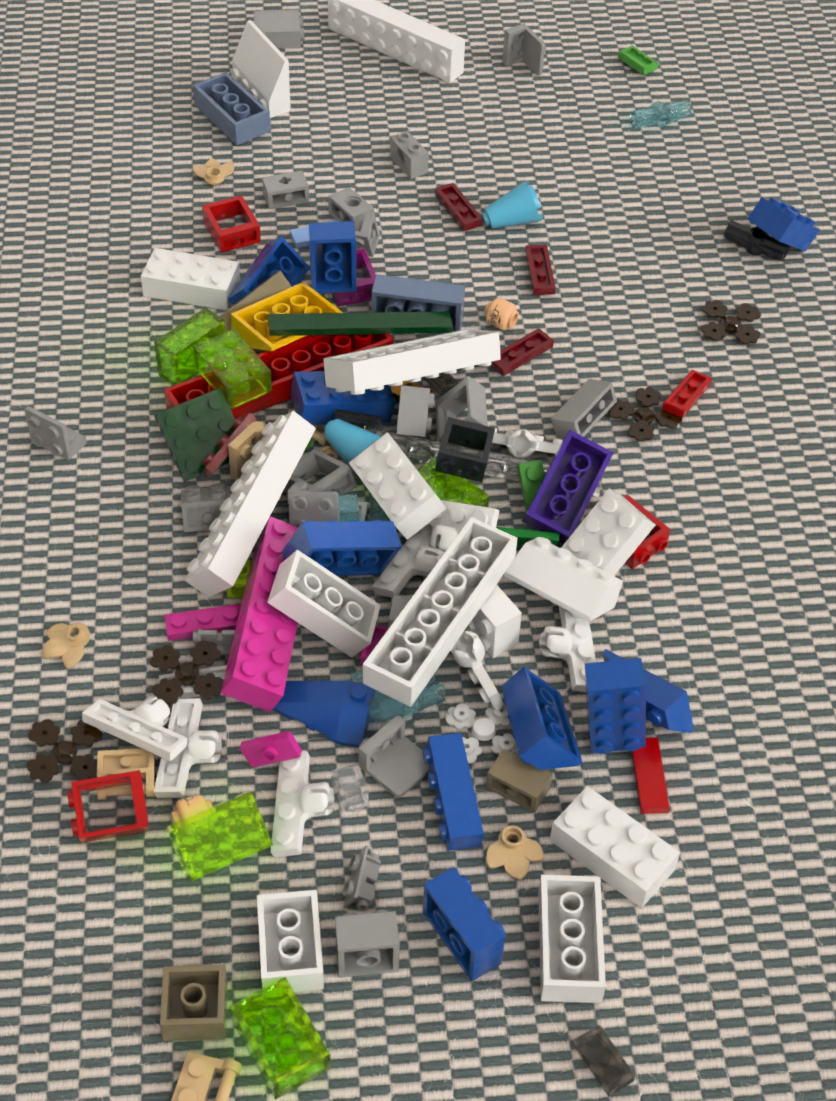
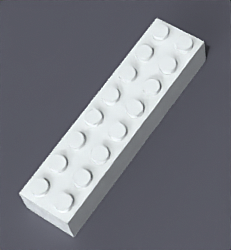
[328,0,465,83]
[323,329,501,395]
[185,411,316,597]
[363,517,517,707]

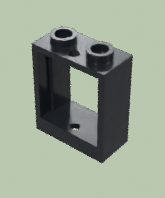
[434,417,495,482]

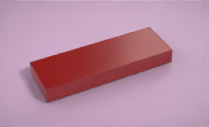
[662,370,712,418]
[631,737,670,814]

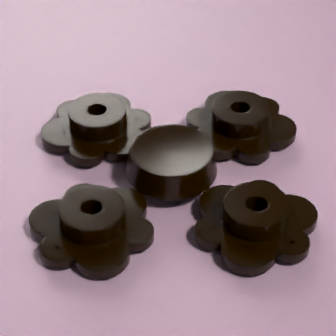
[701,300,761,345]
[608,387,682,441]
[150,641,223,704]
[26,719,103,783]

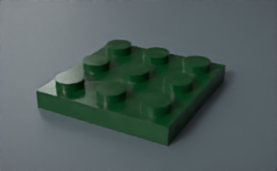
[154,388,236,482]

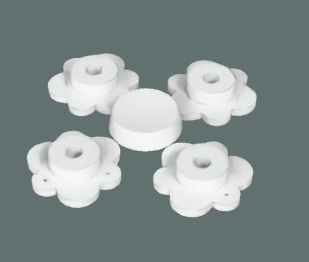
[446,703,519,764]

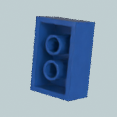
[747,197,820,251]
[309,221,357,293]
[423,867,506,982]

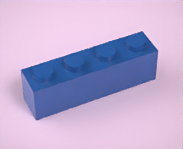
[423,733,484,851]

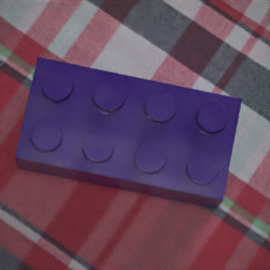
[522,430,614,544]

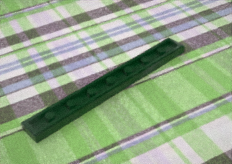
[268,311,453,336]

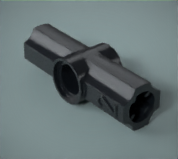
[723,220,790,262]

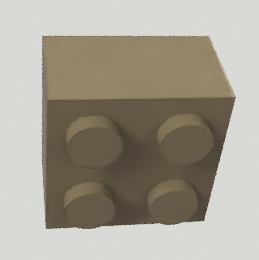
[160,965,228,1041]

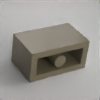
[486,748,553,813]

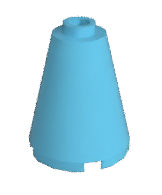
[482,181,543,229]
[324,419,382,481]

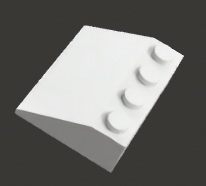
[231,20,291,118]

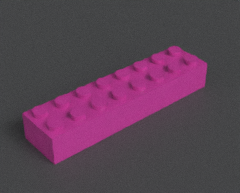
[221,516,298,712]

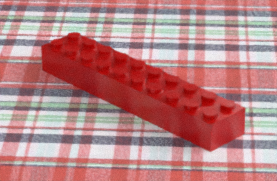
[164,334,394,420]

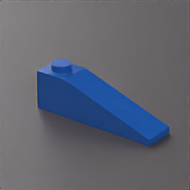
[602,649,694,733]
[273,681,375,748]

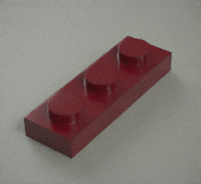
[435,183,483,231]
[525,244,556,295]
[490,328,554,376]
[201,412,257,478]

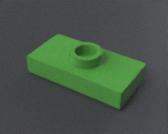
[618,45,658,76]

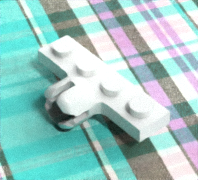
[492,428,563,458]
[428,500,500,552]
[372,524,444,598]
[539,606,596,693]
[451,631,505,711]
[82,697,187,761]
[153,698,222,798]
[271,751,334,858]

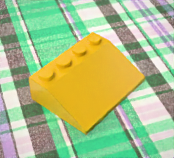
[231,282,343,352]

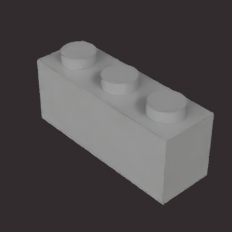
[551,379,617,439]

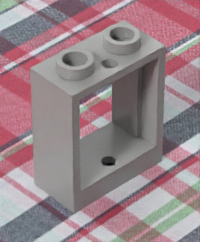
[435,376,488,452]
[283,449,356,498]

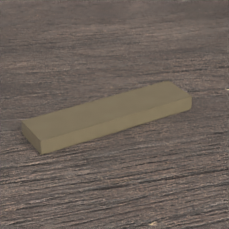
[209,270,292,342]

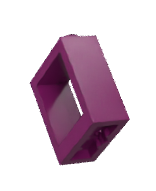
[331,249,376,307]

